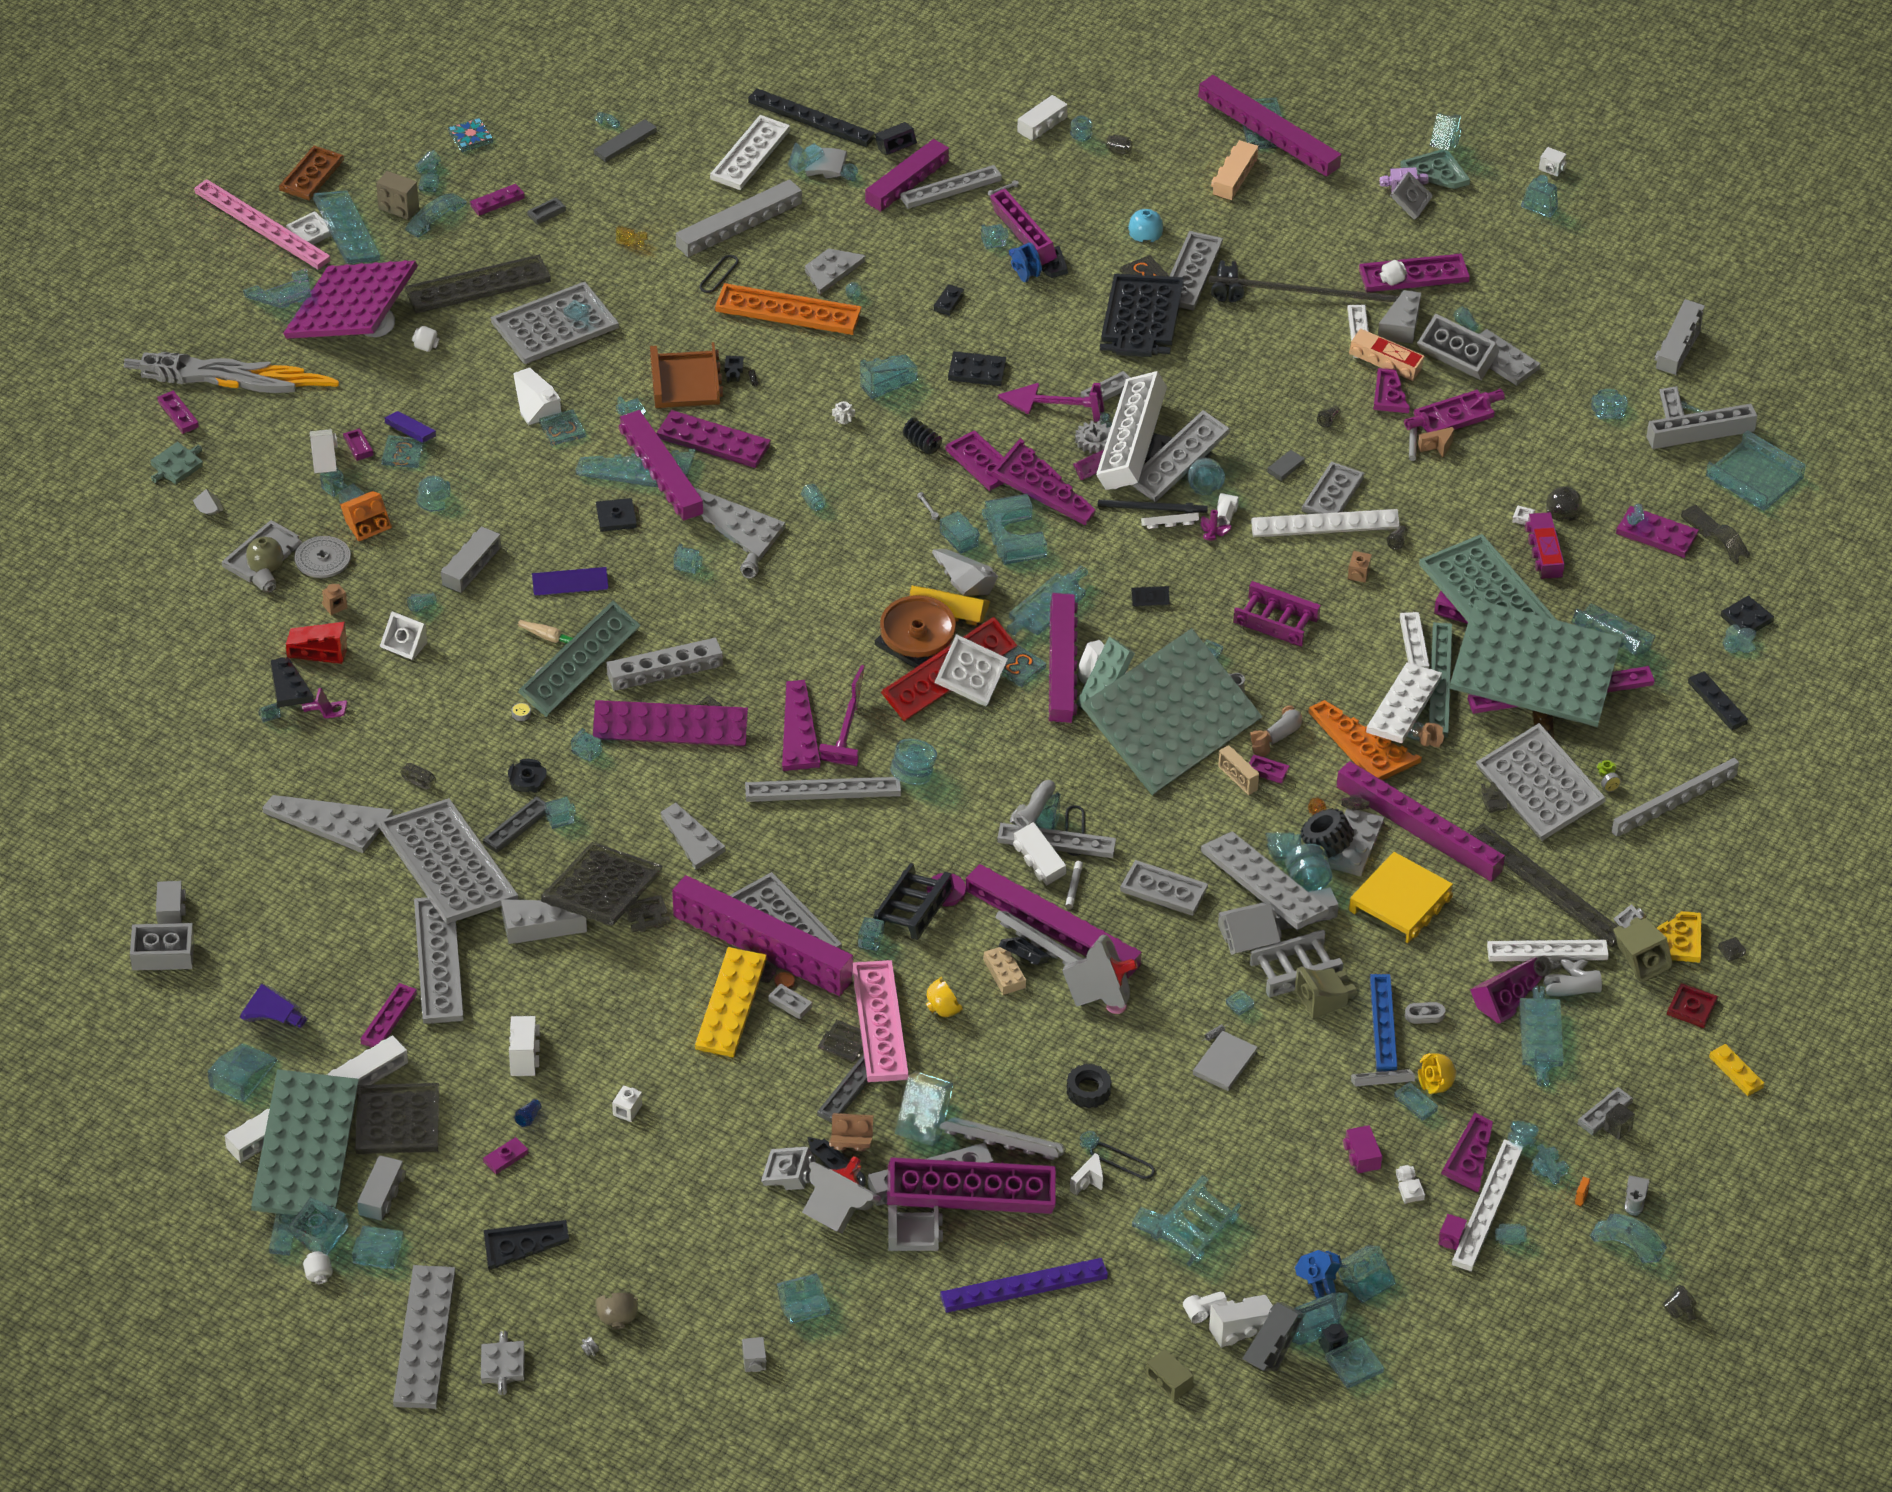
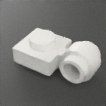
[1396,1165,1425,1204]

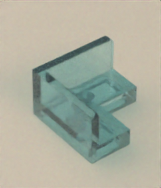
[1429,113,1462,152]

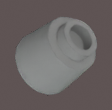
[252,568,276,593]

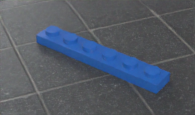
[1370,974,1397,1072]

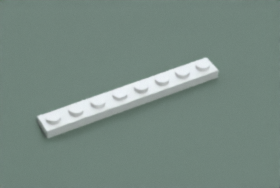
[1251,509,1399,537]
[1452,1140,1523,1272]

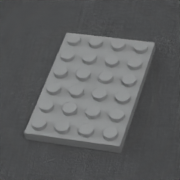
[491,282,619,364]
[1476,723,1606,841]

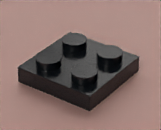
[1721,595,1774,637]

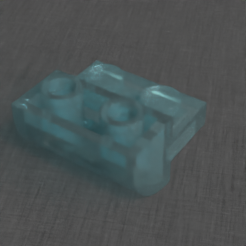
[777,1273,830,1324]

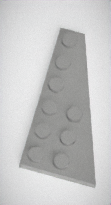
[262,795,393,853]

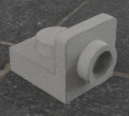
[1614,904,1647,928]

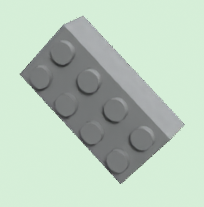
[1417,314,1499,380]

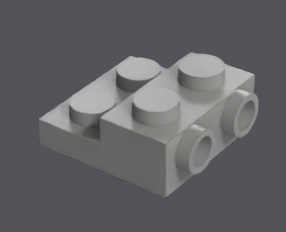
[761,1147,816,1190]

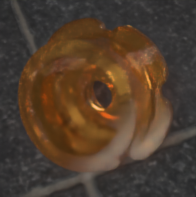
[1308,797,1326,815]

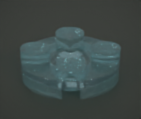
[1591,389,1628,419]

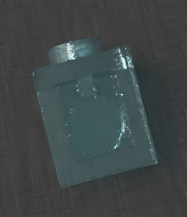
[616,397,645,416]

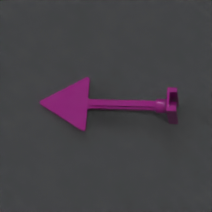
[998,383,1105,422]
[819,665,865,766]

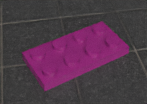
[945,430,1004,491]
[1616,506,1699,558]

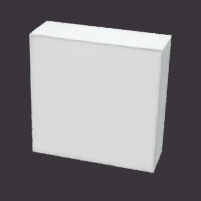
[1512,506,1535,525]

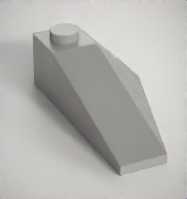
[932,549,998,596]

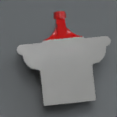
[1062,935,1138,1008]
[802,1156,881,1234]

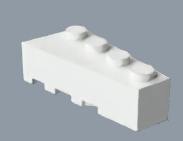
[310,429,338,473]

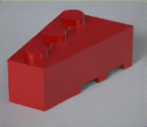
[285,622,347,664]

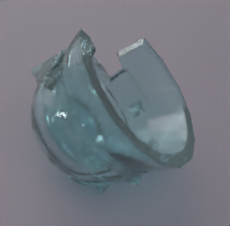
[416,475,450,512]
[1265,833,1302,861]

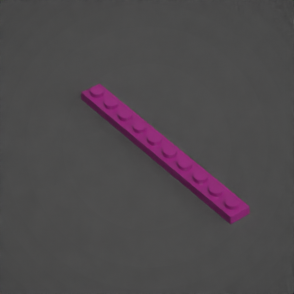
[1467,666,1655,714]

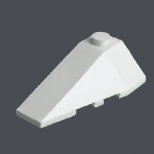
[513,368,561,425]

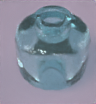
[1070,115,1093,142]

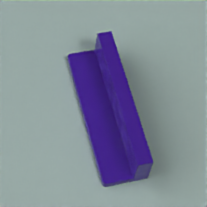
[531,567,608,595]

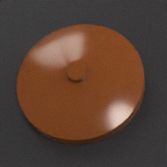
[880,595,955,657]

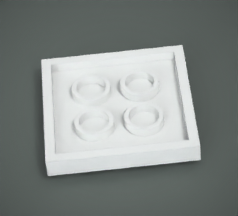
[934,634,1008,707]

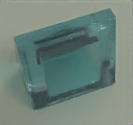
[258,703,281,723]

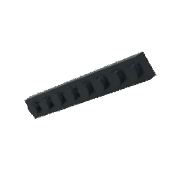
[748,88,875,147]

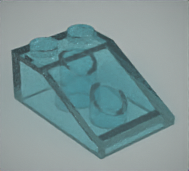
[208,1043,277,1102]

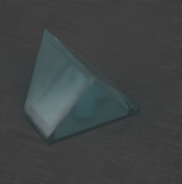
[1034,792,1061,830]

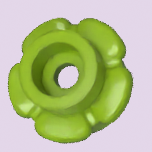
[1597,760,1616,777]

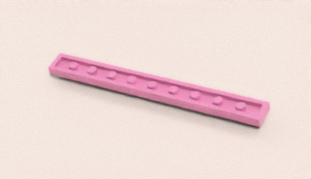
[194,179,331,270]

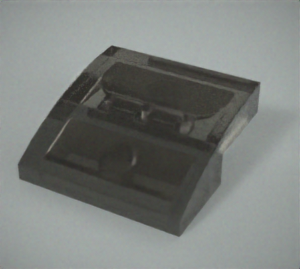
[818,1019,863,1062]

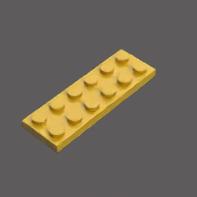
[695,947,767,1058]

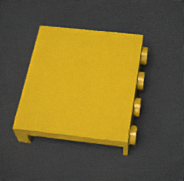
[1349,852,1453,943]

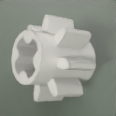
[832,402,855,424]

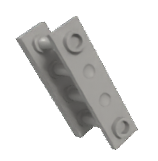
[1250,930,1343,998]

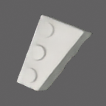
[509,1016,540,1076]
[1209,1295,1273,1348]

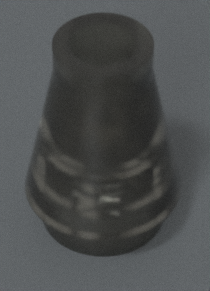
[1317,405,1341,427]
[1387,526,1408,550]
[1534,957,1561,976]

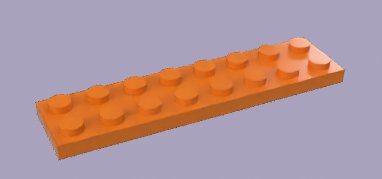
[715,283,861,335]

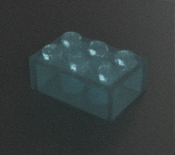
[895,1071,954,1146]

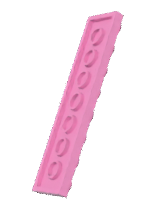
[853,960,908,1082]

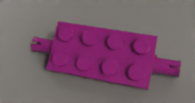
[1404,389,1505,433]

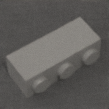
[357,1155,406,1221]

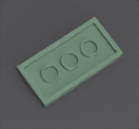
[1076,637,1135,710]

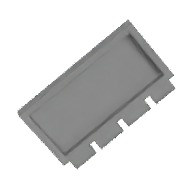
[222,520,302,582]

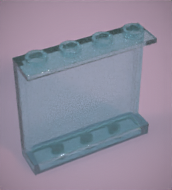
[1706,430,1806,511]

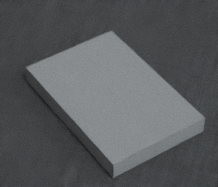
[1193,1031,1258,1091]

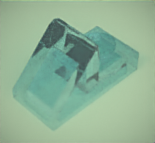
[788,143,825,173]

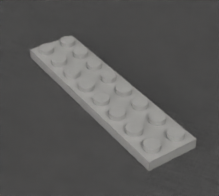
[1201,831,1329,930]
[414,897,463,1024]
[393,1265,456,1409]

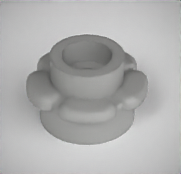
[581,1336,600,1356]

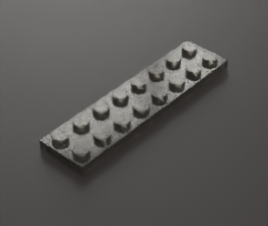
[405,254,551,314]

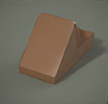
[1418,427,1454,457]

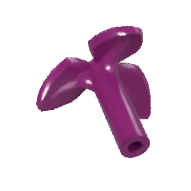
[1201,510,1232,541]

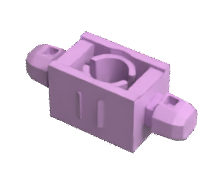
[1379,167,1428,192]

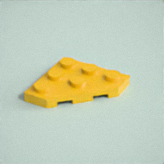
[1657,911,1701,963]

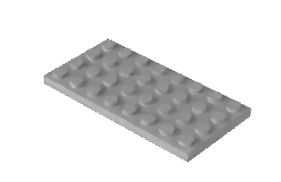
[379,798,518,924]

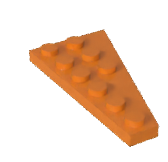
[1308,700,1422,780]

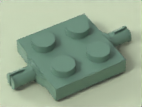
[151,442,203,485]

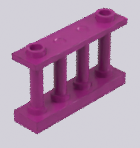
[1233,581,1321,647]

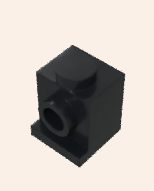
[1318,1323,1348,1358]

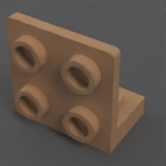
[829,1113,874,1151]

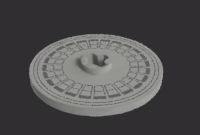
[295,536,351,578]

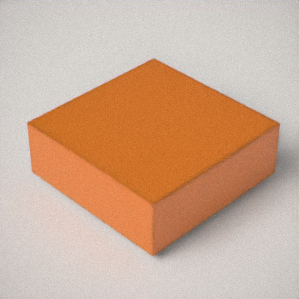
[1575,1176,1591,1206]

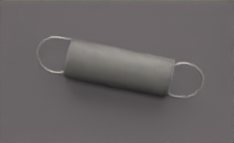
[1202,1024,1228,1041]

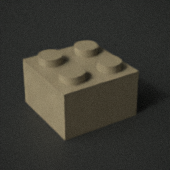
[376,171,419,220]

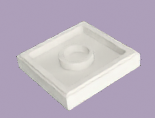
[286,211,335,245]

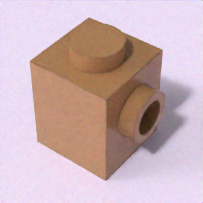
[1348,551,1372,583]

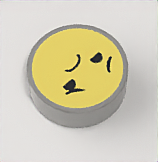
[512,703,531,721]
[1601,773,1621,792]

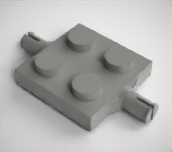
[481,1331,525,1395]

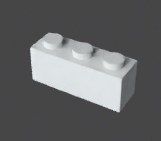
[1017,95,1067,141]
[1013,822,1066,886]

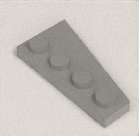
[661,803,726,870]

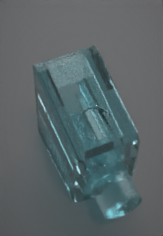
[1521,175,1558,218]

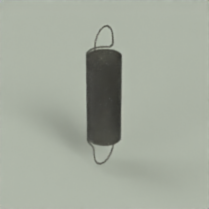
[748,368,759,388]

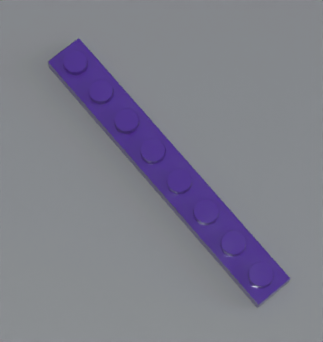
[940,1258,1108,1313]

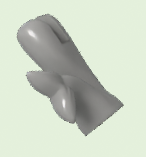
[1010,780,1056,828]
[1544,959,1602,996]

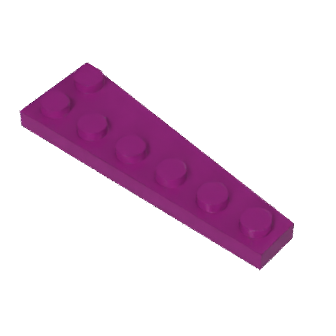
[782,680,820,771]

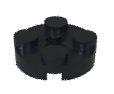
[508,759,547,793]

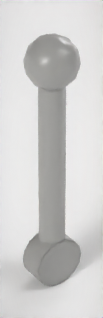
[988,180,1019,196]
[917,492,939,520]

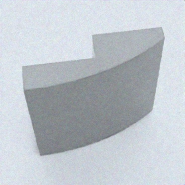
[805,148,848,179]

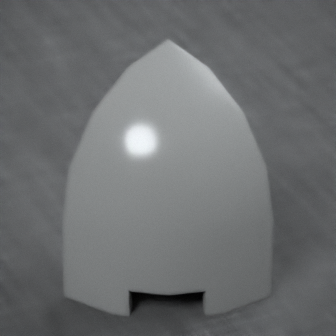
[193,489,223,515]

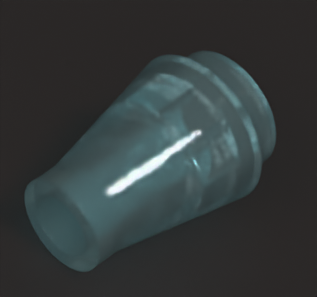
[414,150,441,173]
[1453,306,1479,331]
[407,593,436,612]

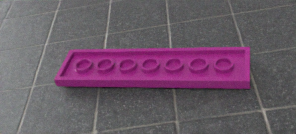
[593,700,748,746]

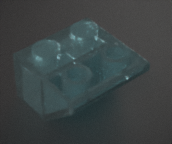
[1338,1245,1396,1303]

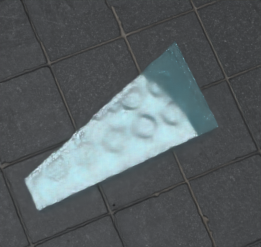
[576,449,695,488]

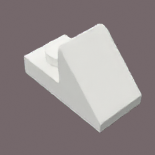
[1070,1153,1103,1195]

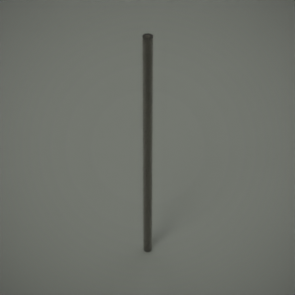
[1208,275,1399,303]

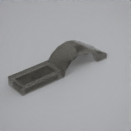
[1681,504,1750,564]

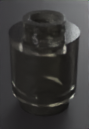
[1106,134,1133,154]

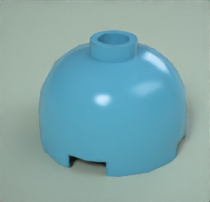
[1128,209,1163,242]

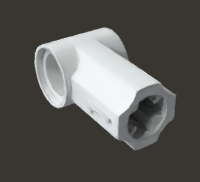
[1217,493,1239,527]
[1183,1291,1227,1323]

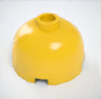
[926,977,963,1017]
[1418,1053,1456,1094]

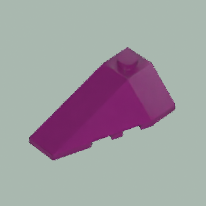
[1470,957,1544,1024]

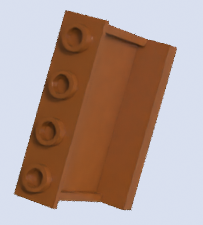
[650,342,723,408]

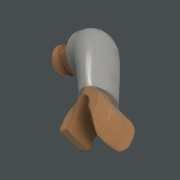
[1250,705,1302,757]

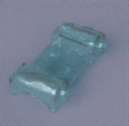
[1571,603,1655,656]

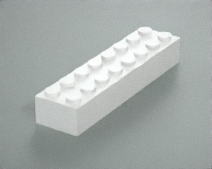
[1096,371,1167,490]

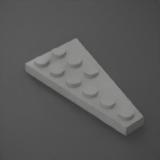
[695,488,786,562]
[729,872,842,949]

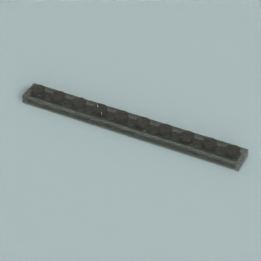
[1470,823,1618,948]

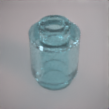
[801,484,826,511]
[1495,1224,1527,1245]

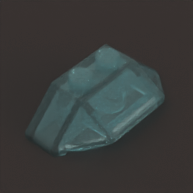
[1292,1292,1348,1345]

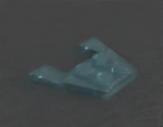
[243,268,312,308]

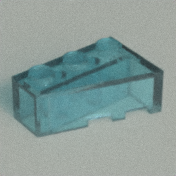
[860,354,918,399]

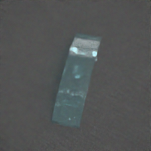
[405,193,467,238]

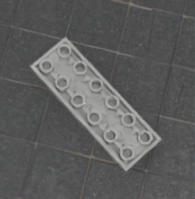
[939,1117,1066,1160]

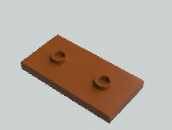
[279,145,344,201]

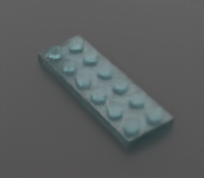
[313,190,380,264]

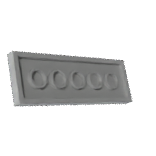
[1170,231,1223,310]
[1132,410,1230,502]

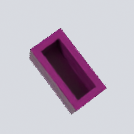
[1343,1125,1382,1174]

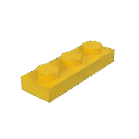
[1709,1044,1764,1096]

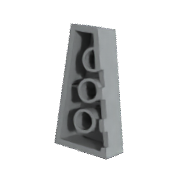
[1655,299,1705,375]
[501,899,587,944]

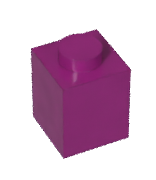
[1438,1214,1467,1251]

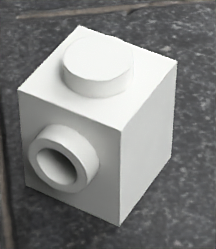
[1539,147,1567,177]
[612,1085,642,1122]

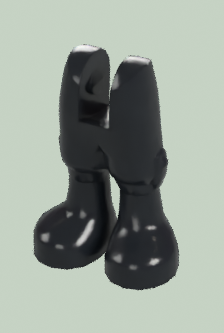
[1211,260,1244,302]

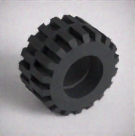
[1300,808,1355,859]

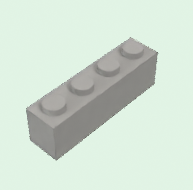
[441,526,501,593]

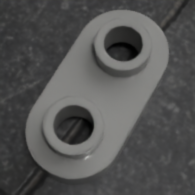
[1405,1002,1445,1024]

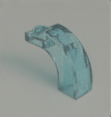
[1590,1214,1667,1263]

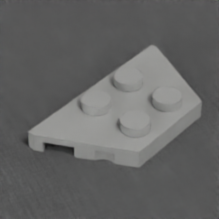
[805,248,865,295]

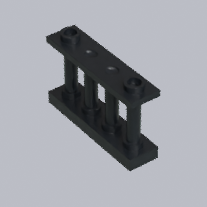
[873,863,954,940]

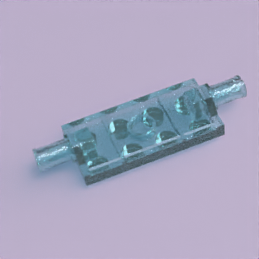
[1007,565,1088,636]
[1519,986,1563,1086]

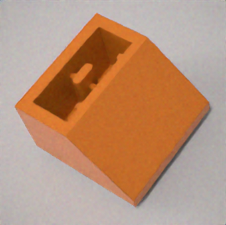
[340,491,392,541]

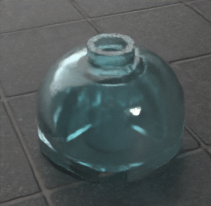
[1187,458,1225,495]

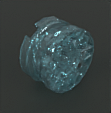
[1507,1121,1539,1147]

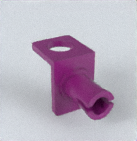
[302,688,348,719]

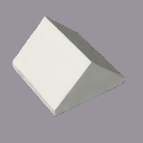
[380,611,427,660]

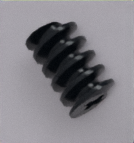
[903,417,942,454]

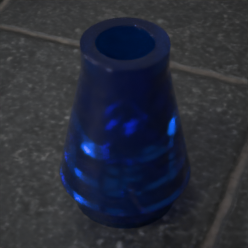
[514,1099,542,1127]

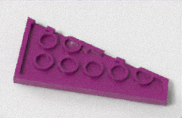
[991,438,1095,526]

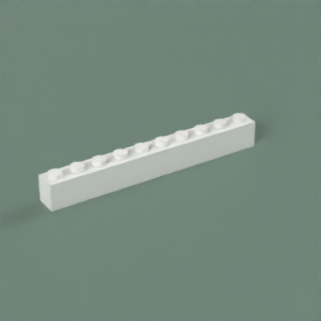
[225,1035,408,1163]

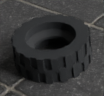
[1066,1064,1112,1108]

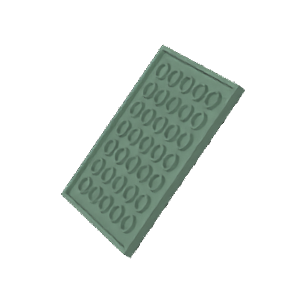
[1449,599,1622,727]
[1081,628,1263,795]

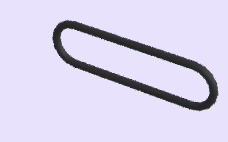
[699,255,739,293]
[1065,805,1085,856]
[1090,1142,1155,1179]

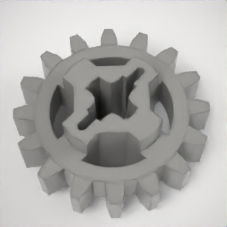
[1075,421,1111,454]

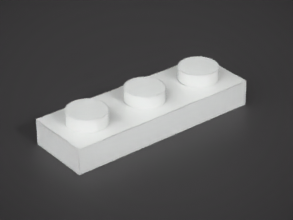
[1141,513,1199,529]

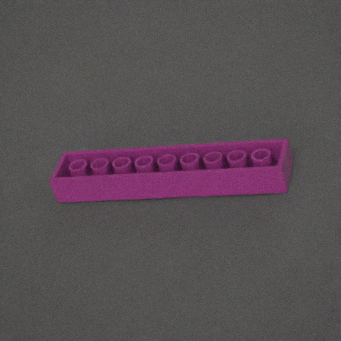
[672,875,853,996]

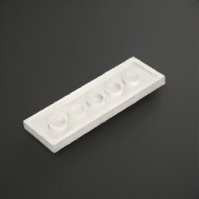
[710,115,790,190]
[1366,662,1442,743]

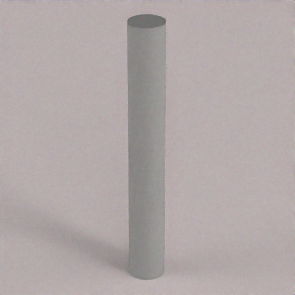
[1409,427,1417,461]

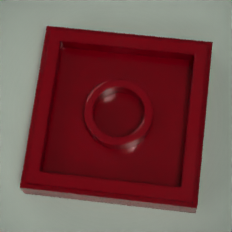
[1667,983,1718,1028]

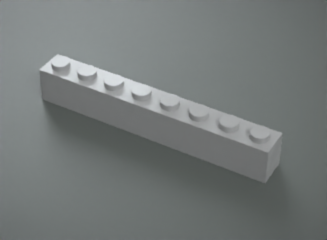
[676,179,802,257]

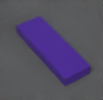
[385,411,436,443]

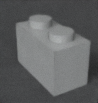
[156,881,186,924]

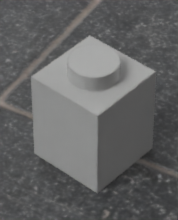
[742,1337,766,1372]

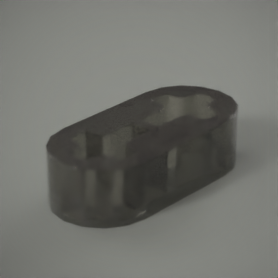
[400,763,436,789]

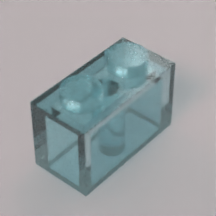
[940,511,980,554]

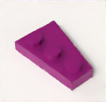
[1373,368,1410,413]

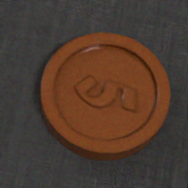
[775,972,795,989]

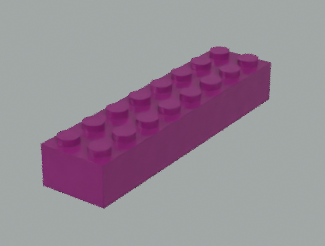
[887,1157,1055,1214]

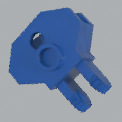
[1009,243,1042,282]
[1295,1250,1342,1300]

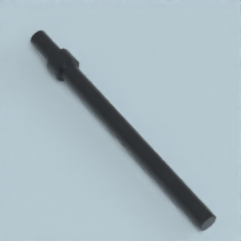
[1097,499,1208,514]

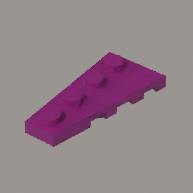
[1441,1113,1493,1193]

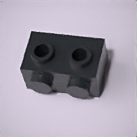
[875,122,917,155]

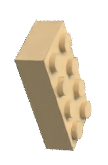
[1218,745,1259,795]
[983,947,1026,995]

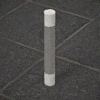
[1065,861,1083,909]

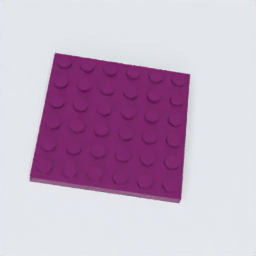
[283,260,418,339]

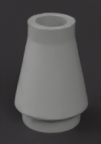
[740,553,759,578]

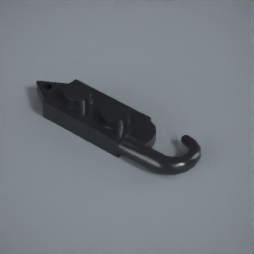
[808,1137,866,1187]

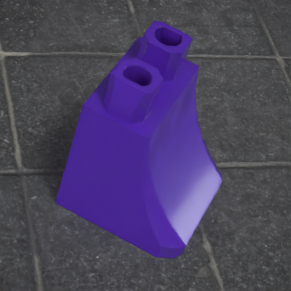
[240,984,308,1028]

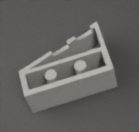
[1378,290,1421,344]

